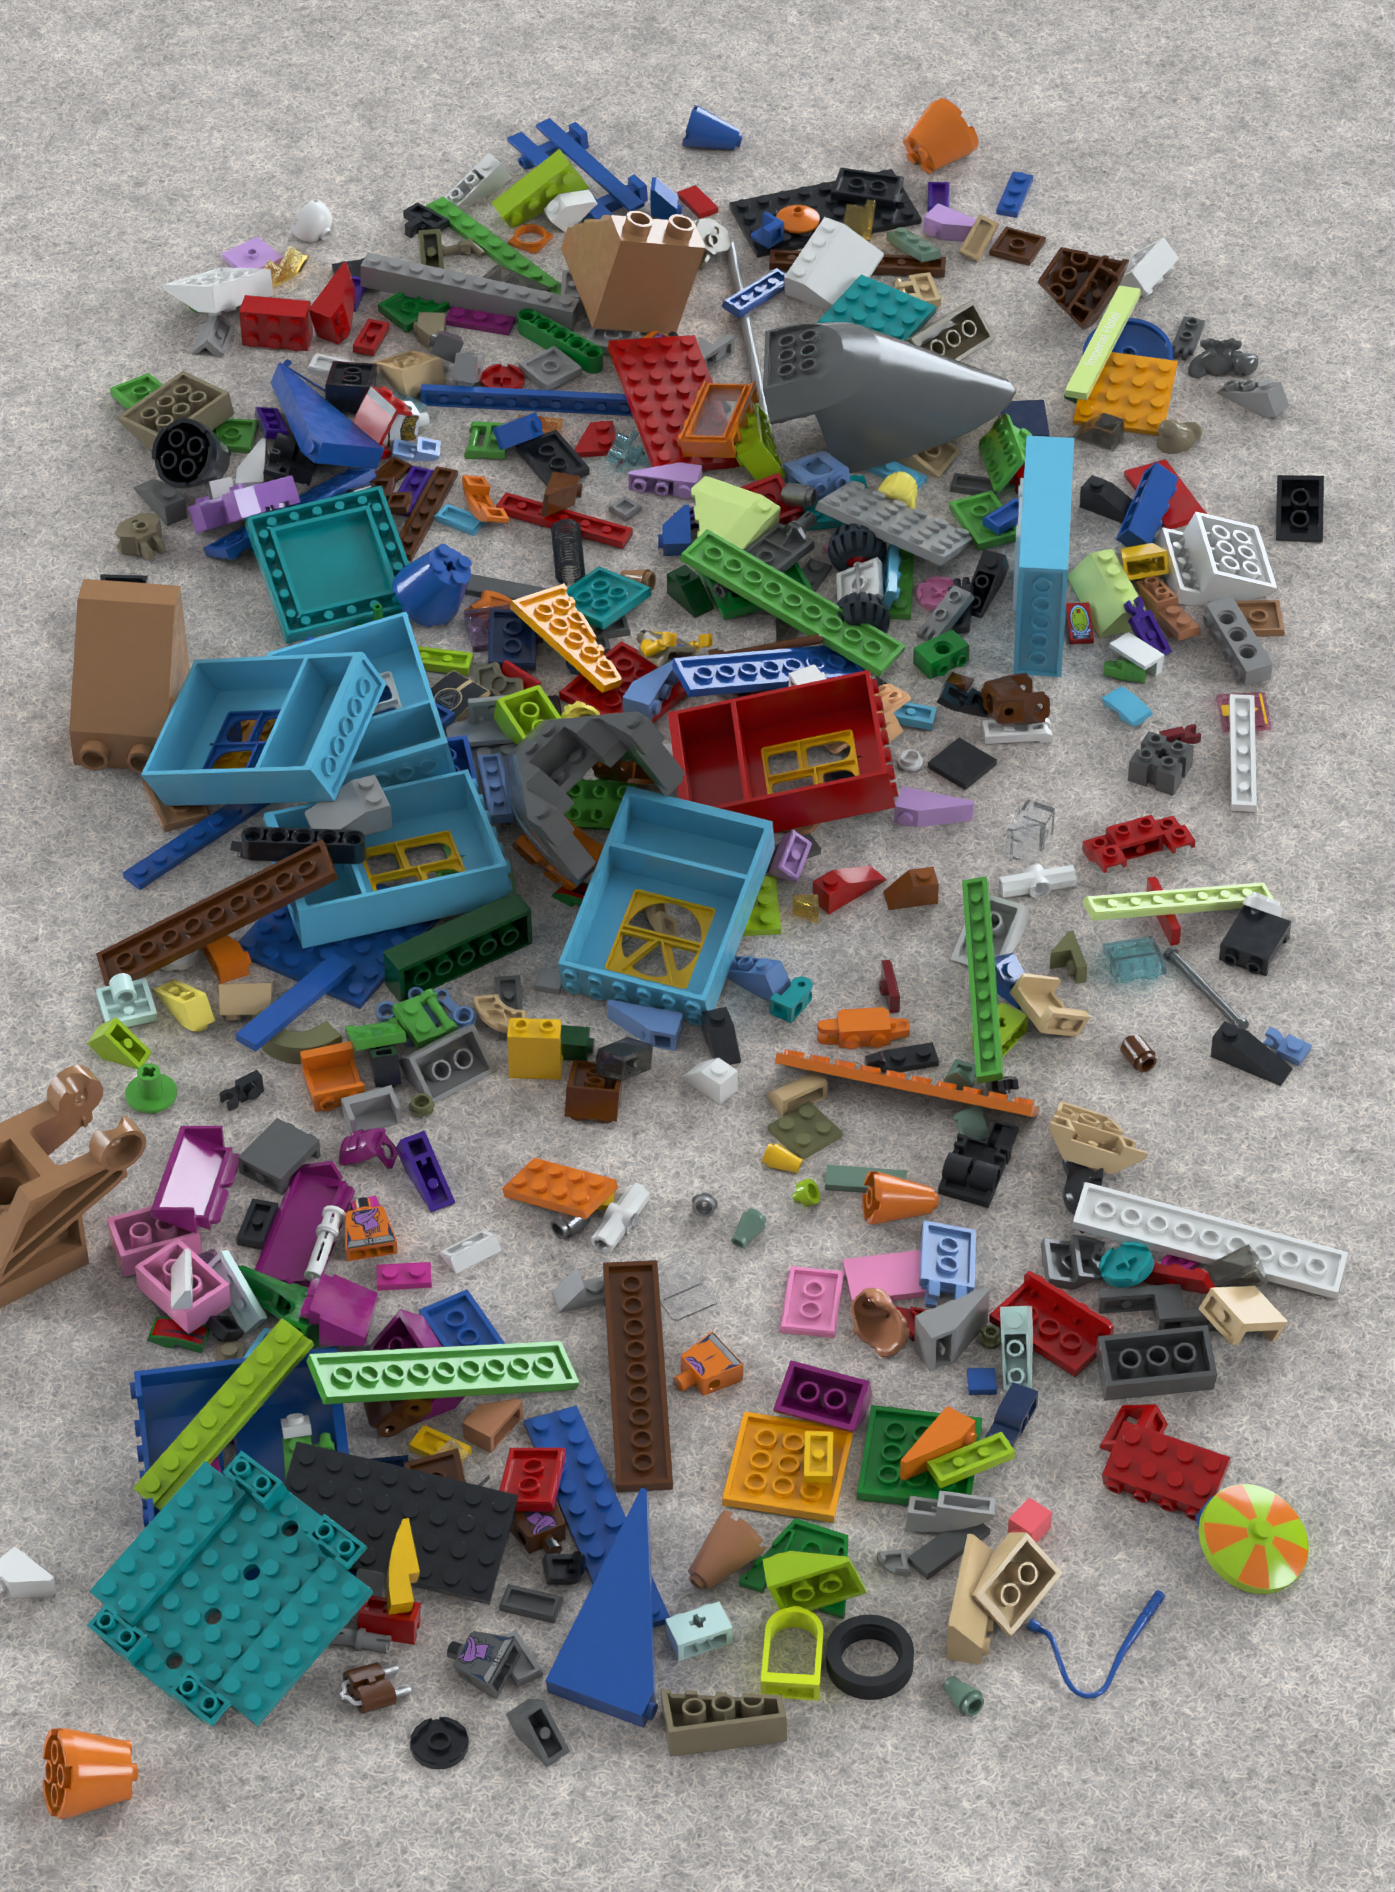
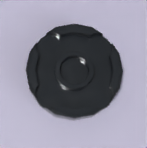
[410,1717,469,1769]

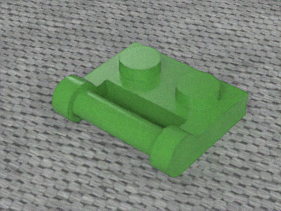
[464,421,507,460]
[392,988,459,1049]
[345,1017,407,1051]

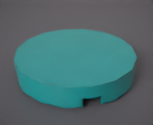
[1099,1242,1155,1288]

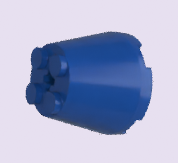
[392,544,472,627]

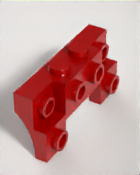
[1082,815,1196,873]

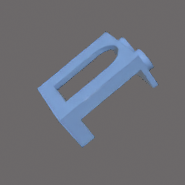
[783,450,850,500]

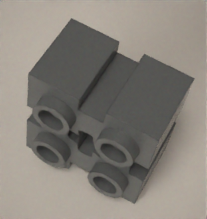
[1128,731,1194,796]

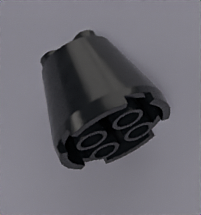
[152,418,231,489]

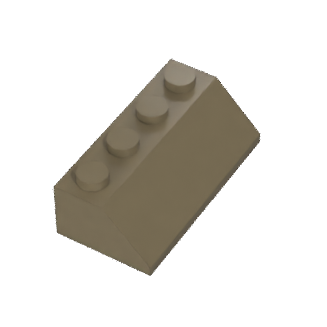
[904,299,995,361]

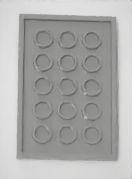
[815,481,973,566]

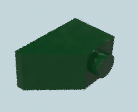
[667,564,714,618]

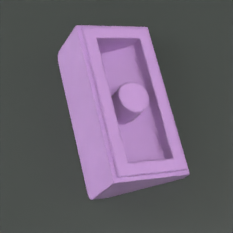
[769,830,812,882]

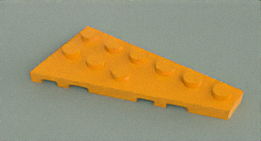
[510,584,622,693]

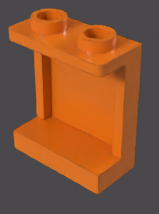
[300,1041,365,1112]

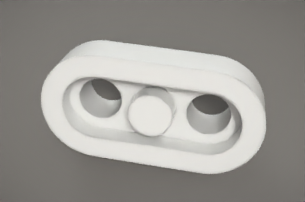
[1243,892,1284,917]

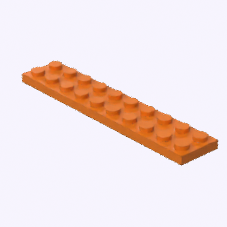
[775,1049,1040,1117]

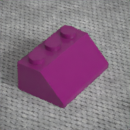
[773,1360,873,1433]

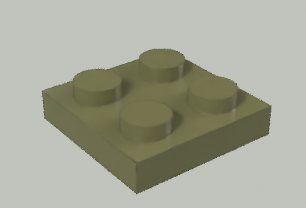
[768,1101,842,1160]

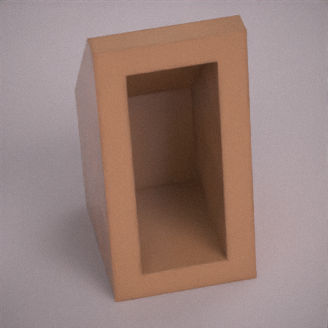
[462,1398,523,1453]

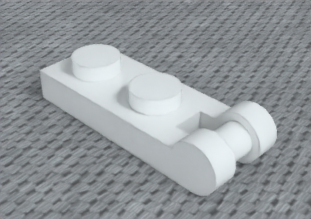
[982,718,1053,744]

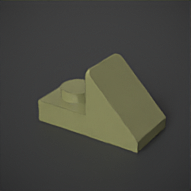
[1049,930,1087,984]

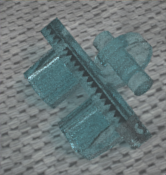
[606,431,646,473]

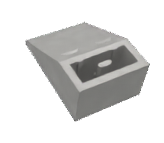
[914,1286,990,1372]

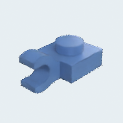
[1263,1027,1312,1066]

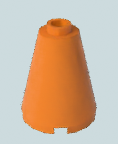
[862,1171,939,1225]

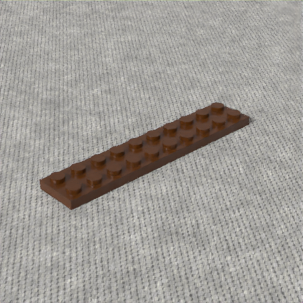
[96,839,338,987]
[603,1260,673,1492]

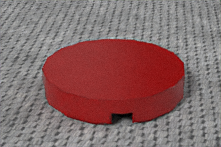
[480,364,525,389]

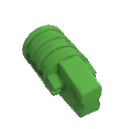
[1103,659,1147,684]

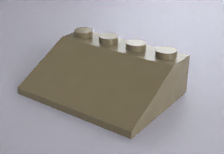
[117,371,234,452]

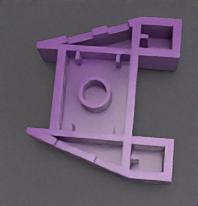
[188,476,300,534]

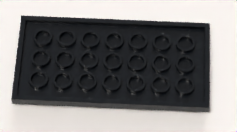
[729,169,922,258]
[284,1442,519,1605]

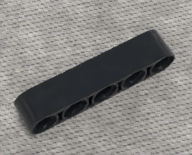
[241,826,367,864]

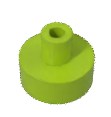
[792,1178,821,1207]

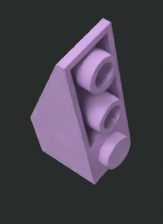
[628,462,702,499]

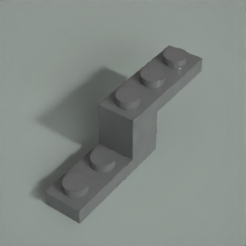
[1097,1284,1218,1332]

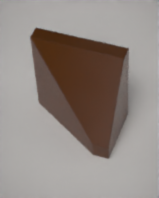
[942,672,974,692]

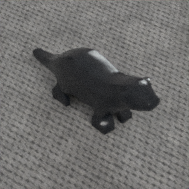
[1062,1159,1104,1234]

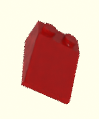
[308,262,356,345]

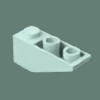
[1000,1306,1033,1390]

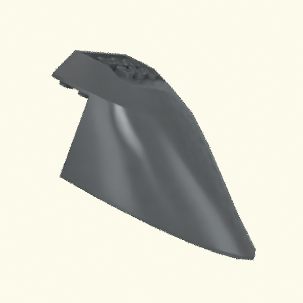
[763,322,1016,474]

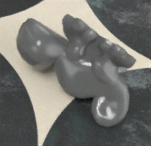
[1188,338,1259,379]

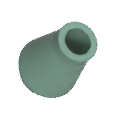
[731,1208,766,1249]
[943,1676,984,1716]

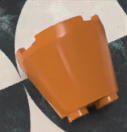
[903,98,979,174]
[42,1728,138,1819]

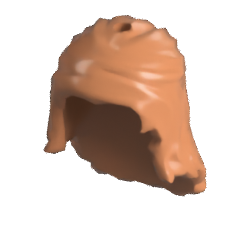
[851,1288,910,1357]

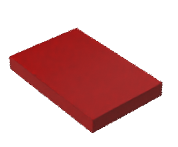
[500,1448,566,1511]

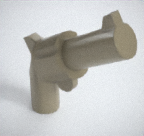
[442,238,486,258]

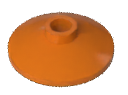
[776,205,820,233]

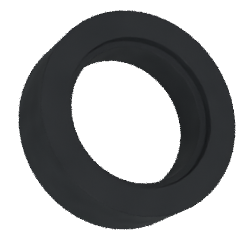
[826,1614,914,1700]

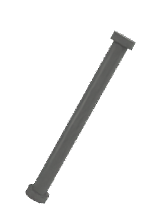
[1163,946,1249,1029]

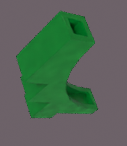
[238,1265,322,1349]

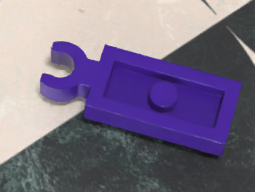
[1124,596,1172,656]

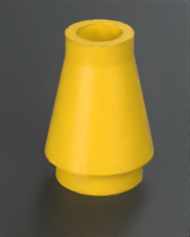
[762,1143,803,1174]

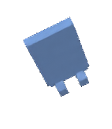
[919,1220,976,1309]

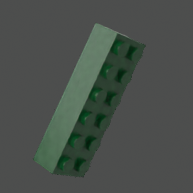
[383,891,533,1002]

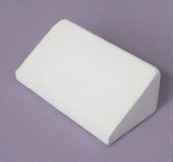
[439,1230,501,1274]
[171,1249,193,1310]

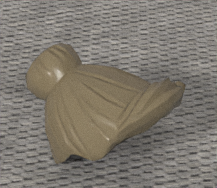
[1156,419,1202,454]

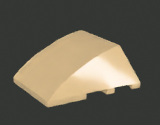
[1049,1101,1148,1174]

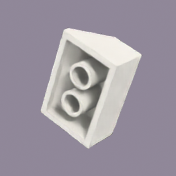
[1120,238,1179,298]

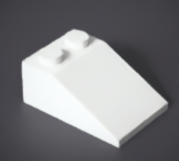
[950,895,1030,966]

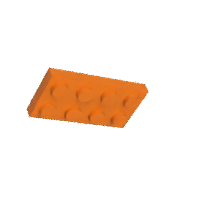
[502,1158,618,1219]

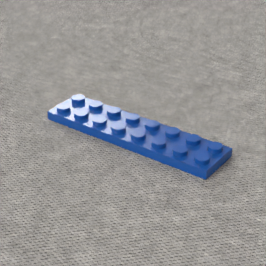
[203,468,377,560]
[672,645,866,697]

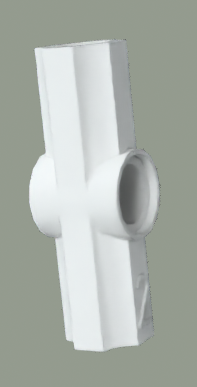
[998,865,1077,898]
[591,1183,650,1253]

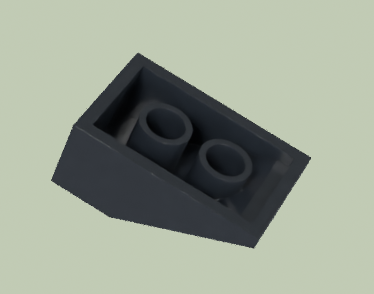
[325,361,378,414]
[1276,475,1324,542]

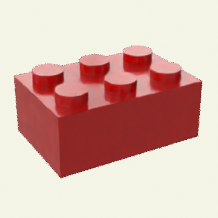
[239,295,313,351]

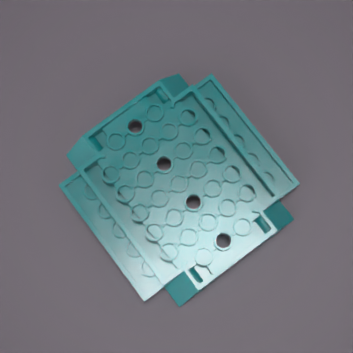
[87,1450,374,1727]

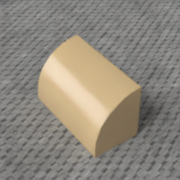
[766,1072,828,1117]

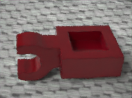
[1159,724,1201,744]

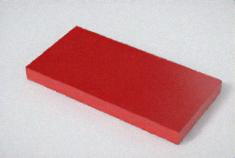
[1124,459,1207,530]

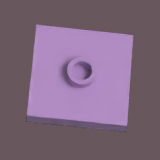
[222,237,283,269]

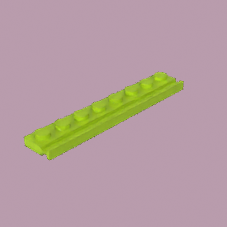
[133,1318,314,1511]

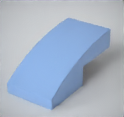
[391,436,441,461]

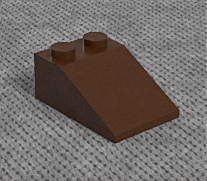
[564,1060,625,1123]

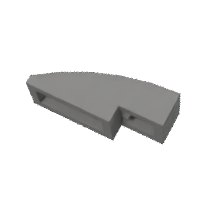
[905,1491,996,1532]

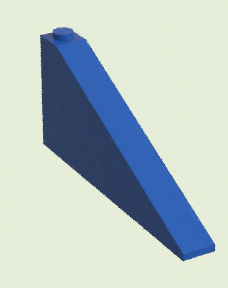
[271,363,384,469]
[545,1488,658,1728]

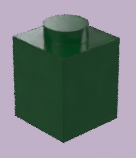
[561,1025,595,1061]

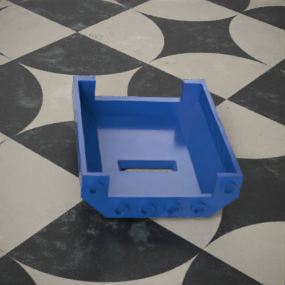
[130,1346,349,1527]

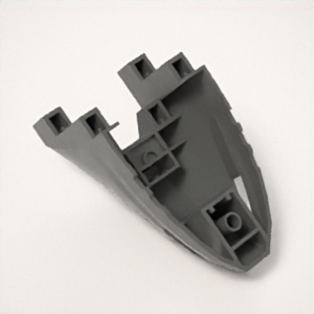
[504,711,686,886]

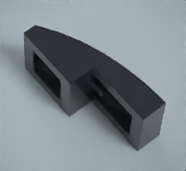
[936,681,988,717]

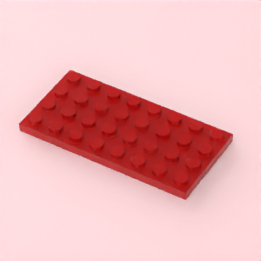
[608,335,740,471]

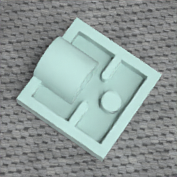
[96,973,158,1027]

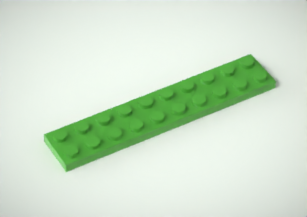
[680,529,906,677]
[306,1341,579,1404]

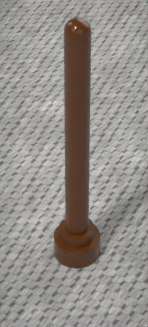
[708,634,823,655]

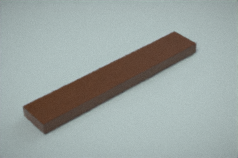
[399,466,458,562]

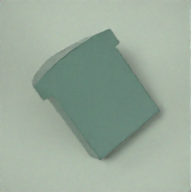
[943,1059,976,1091]
[952,1106,989,1140]

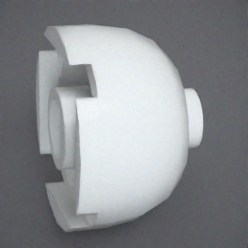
[290,199,333,243]

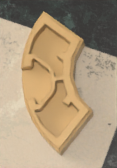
[473,994,527,1034]

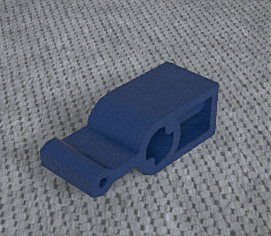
[985,1382,1038,1447]

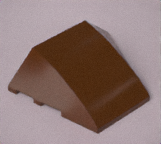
[1038,247,1129,330]

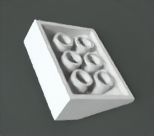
[784,217,884,310]
[162,267,273,316]

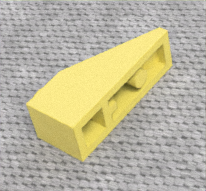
[152,979,215,1032]

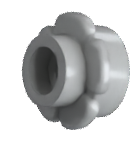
[692,1192,718,1217]

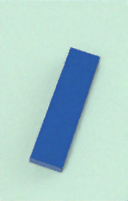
[722,268,786,318]

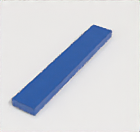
[235,953,354,1052]

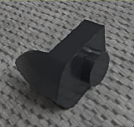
[542,1551,586,1585]

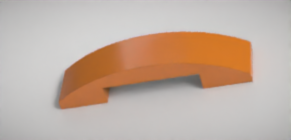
[462,475,509,524]

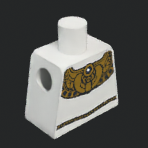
[383,401,430,447]

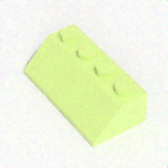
[1067,549,1145,638]

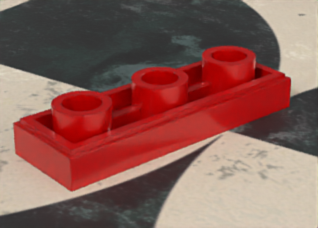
[1142,1260,1216,1294]

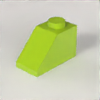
[87,1017,152,1069]

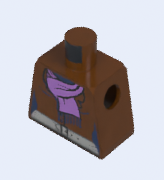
[510,1499,566,1554]

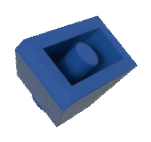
[650,177,682,220]
[493,412,543,450]
[658,505,692,556]

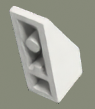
[232,438,268,488]

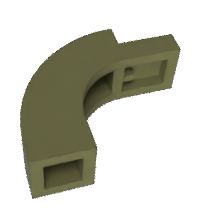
[255,1010,342,1064]

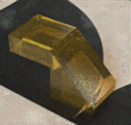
[264,245,309,288]

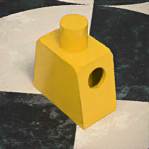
[1121,543,1169,580]

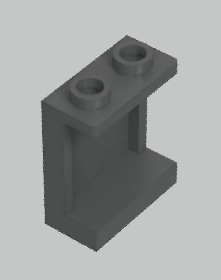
[238,1118,321,1195]

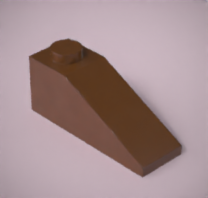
[541,471,583,517]

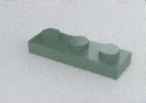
[887,227,941,262]

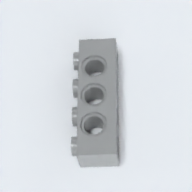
[1203,596,1273,686]

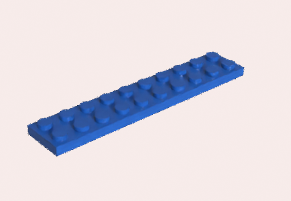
[524,1405,670,1628]

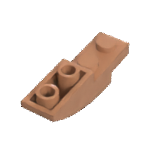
[1136,576,1200,641]

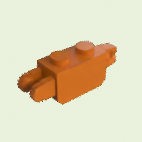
[817,1007,910,1049]

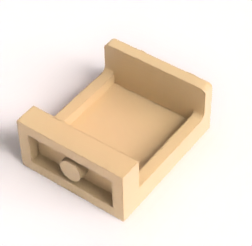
[1010,973,1090,1036]
[1199,1286,1288,1345]

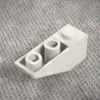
[444,153,512,208]

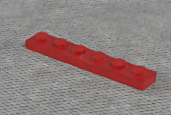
[496,492,633,549]

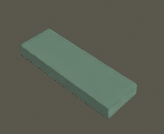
[825,1165,907,1193]

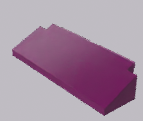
[151,1126,240,1234]
[254,1161,355,1287]
[300,1273,378,1346]

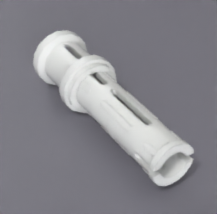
[304,1205,346,1281]

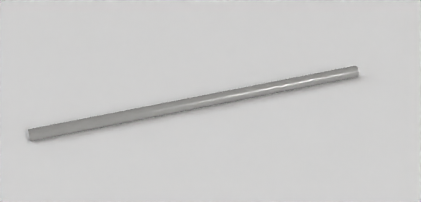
[726,241,775,441]

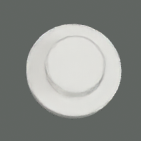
[898,749,923,771]

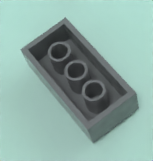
[1095,1325,1217,1401]

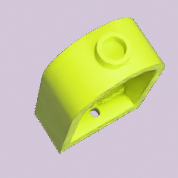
[761,1606,823,1701]

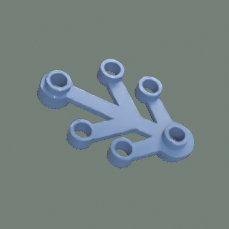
[376,987,477,1047]

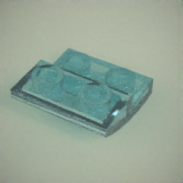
[1102,936,1167,983]

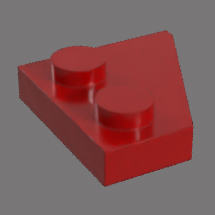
[574,421,618,458]

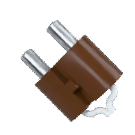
[339,1662,411,1714]

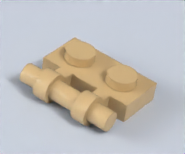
[894,273,941,307]

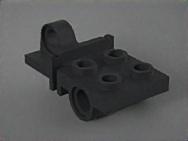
[263,433,318,486]
[938,1120,1019,1208]

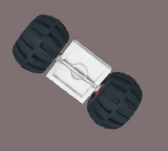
[828,523,890,633]

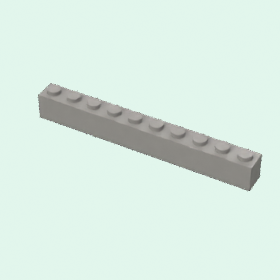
[361,253,579,331]

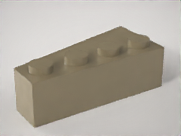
[661,1689,787,1757]

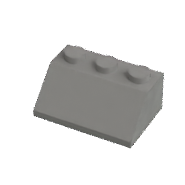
[399,1024,496,1103]

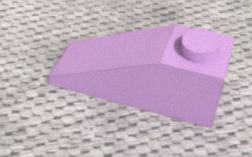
[923,204,993,244]
[894,786,974,827]

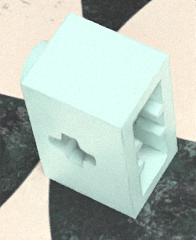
[665,1602,733,1661]

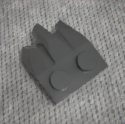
[1040,1234,1105,1289]

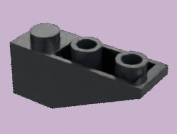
[970,549,1009,618]

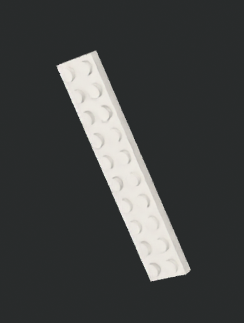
[1072,1182,1348,1299]

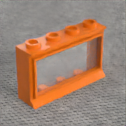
[677,380,760,458]

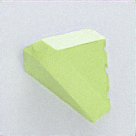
[691,476,781,550]

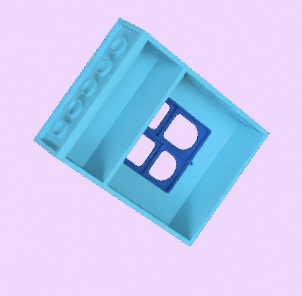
[141,652,386,806]

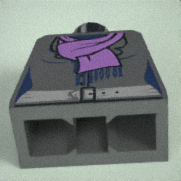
[447,1631,522,1699]

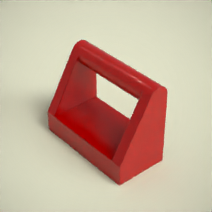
[1100,1404,1168,1452]

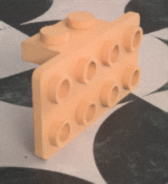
[820,684,911,754]

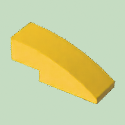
[386,1518,420,1615]

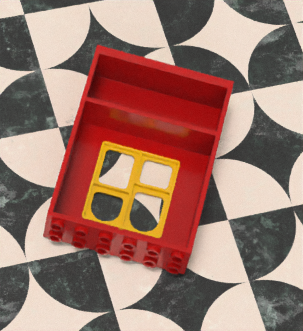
[668,670,899,833]

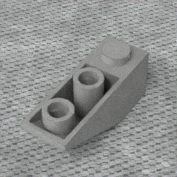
[1217,380,1289,417]

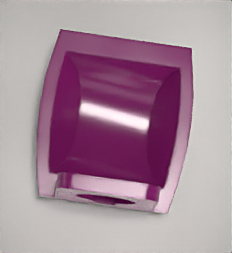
[339,1128,398,1169]

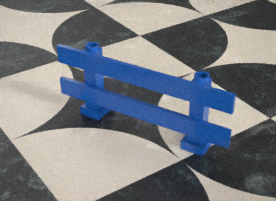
[507,118,648,223]

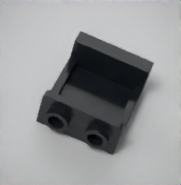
[1219,905,1291,976]

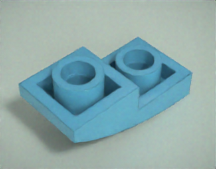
[1102,686,1153,727]

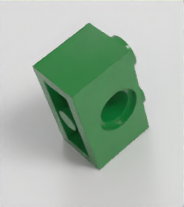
[913,629,969,680]

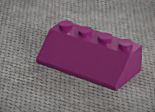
[370,1309,466,1423]

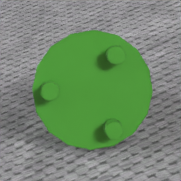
[125,1063,177,1114]

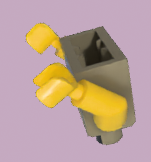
[637,630,713,667]

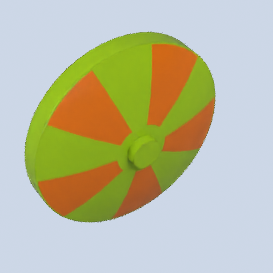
[1199,1484,1309,1594]

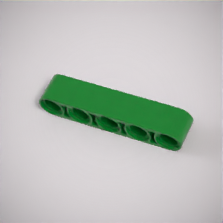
[517,308,604,374]

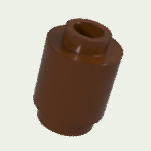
[1120,1034,1157,1073]

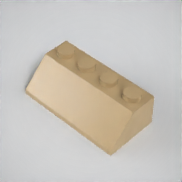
[946,1534,995,1665]

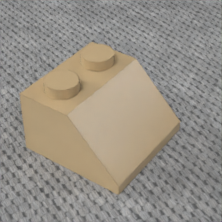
[219,982,274,1020]

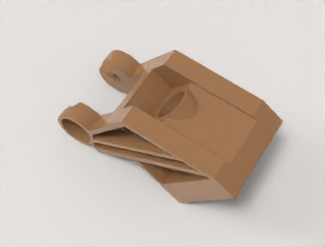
[0,1065,146,1308]

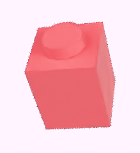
[1008,1498,1052,1543]

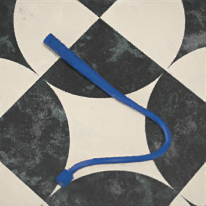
[1026,1590,1165,1699]

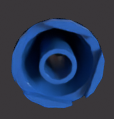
[682,105,743,150]

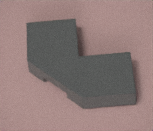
[593,616,630,655]

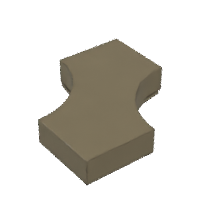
[474,662,524,696]

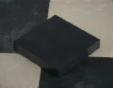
[927,737,997,790]

